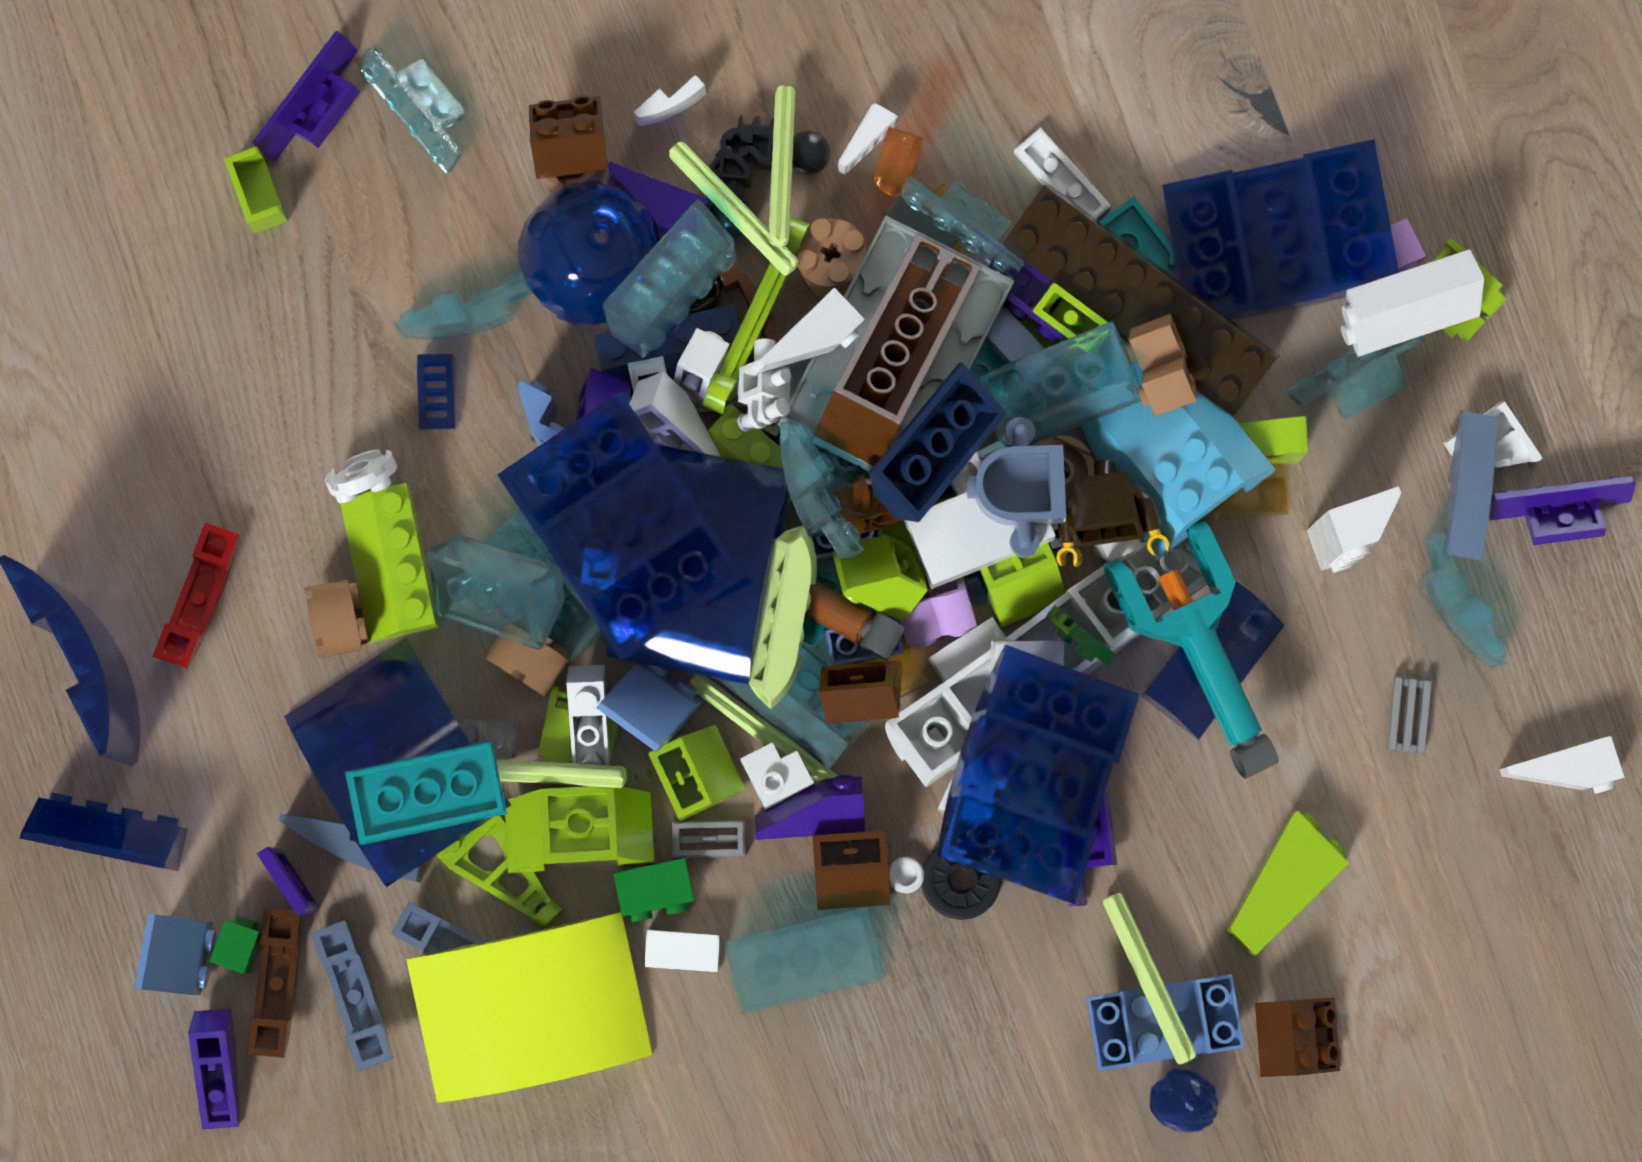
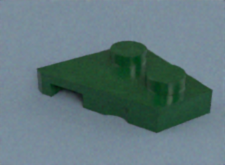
[1046,605,1116,666]

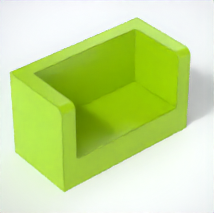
[223,147,288,234]

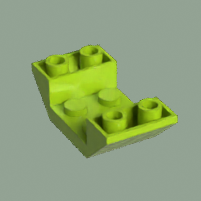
[945,492,1066,628]
[505,786,654,873]

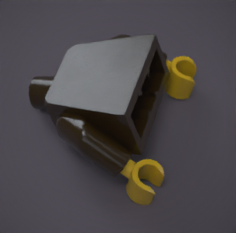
[1056,460,1170,567]

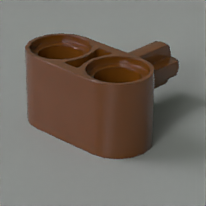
[826,475,900,537]

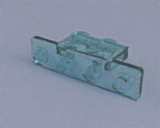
[360,47,466,174]
[900,176,1025,280]
[1287,335,1426,420]

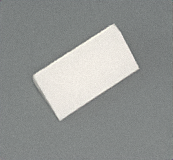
[645,930,721,972]

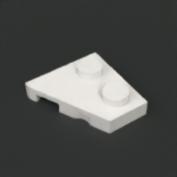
[1443,401,1543,468]

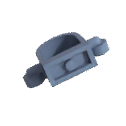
[967,417,1066,558]

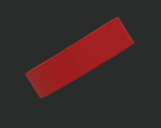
[152,523,240,669]

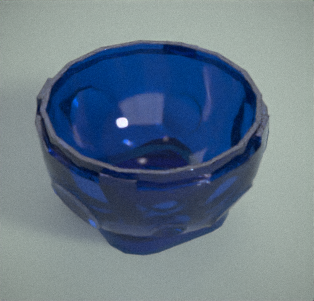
[517,181,663,325]

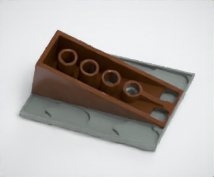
[778,216,1014,471]

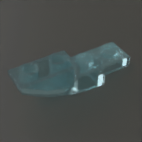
[394,272,539,339]
[780,419,864,559]
[1422,531,1507,669]

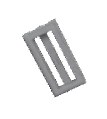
[1386,677,1432,754]
[672,820,746,858]

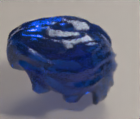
[1149,1069,1219,1133]

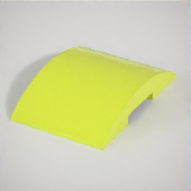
[406,912,653,1103]

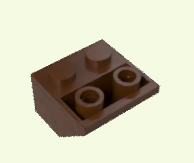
[529,95,608,179]
[819,660,902,724]
[812,830,891,910]
[1255,997,1341,1077]

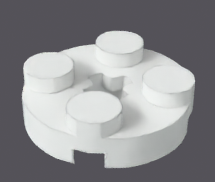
[324,449,397,503]

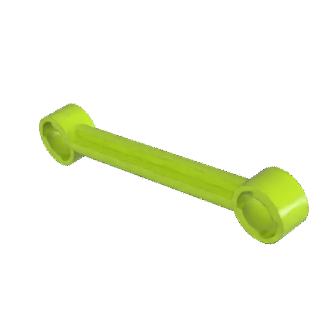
[703,217,811,415]

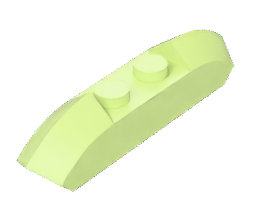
[749,525,817,709]

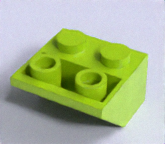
[832,534,928,622]
[648,724,746,821]

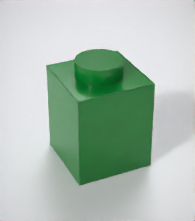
[209,916,261,974]

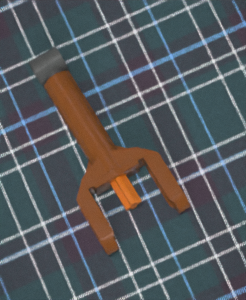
[660,482,906,661]

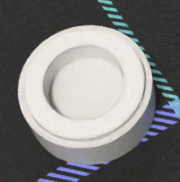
[889,857,924,894]

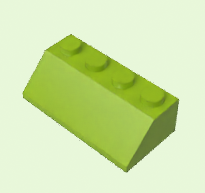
[340,483,440,643]

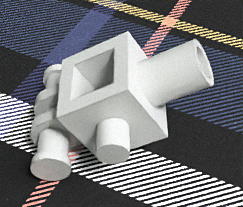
[737,338,791,432]

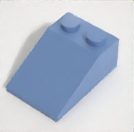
[596,658,703,752]
[134,914,216,995]

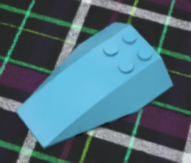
[1060,333,1275,559]

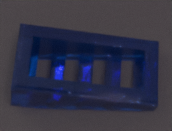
[417,354,456,430]

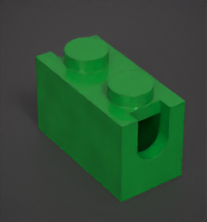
[613,858,695,923]

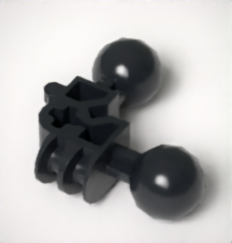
[708,115,831,240]

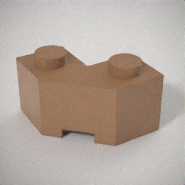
[1125,314,1197,416]

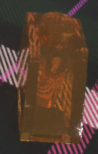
[874,127,923,196]

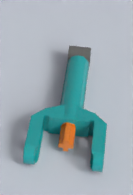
[1103,519,1279,779]

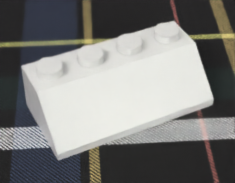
[1307,486,1401,573]

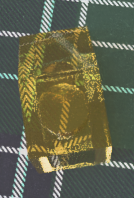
[1215,477,1288,521]

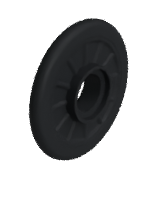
[922,840,1001,920]

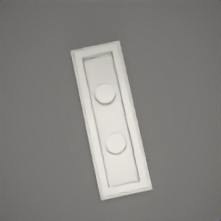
[1014,127,1111,220]

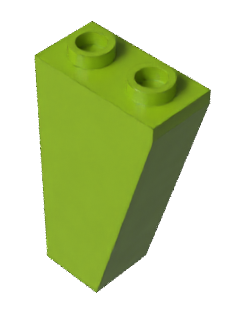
[1225,811,1350,956]

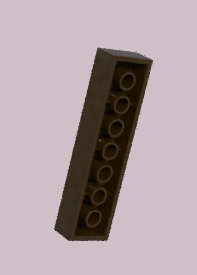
[1002,185,1280,416]

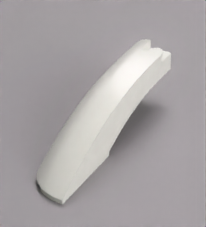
[885,542,1207,787]

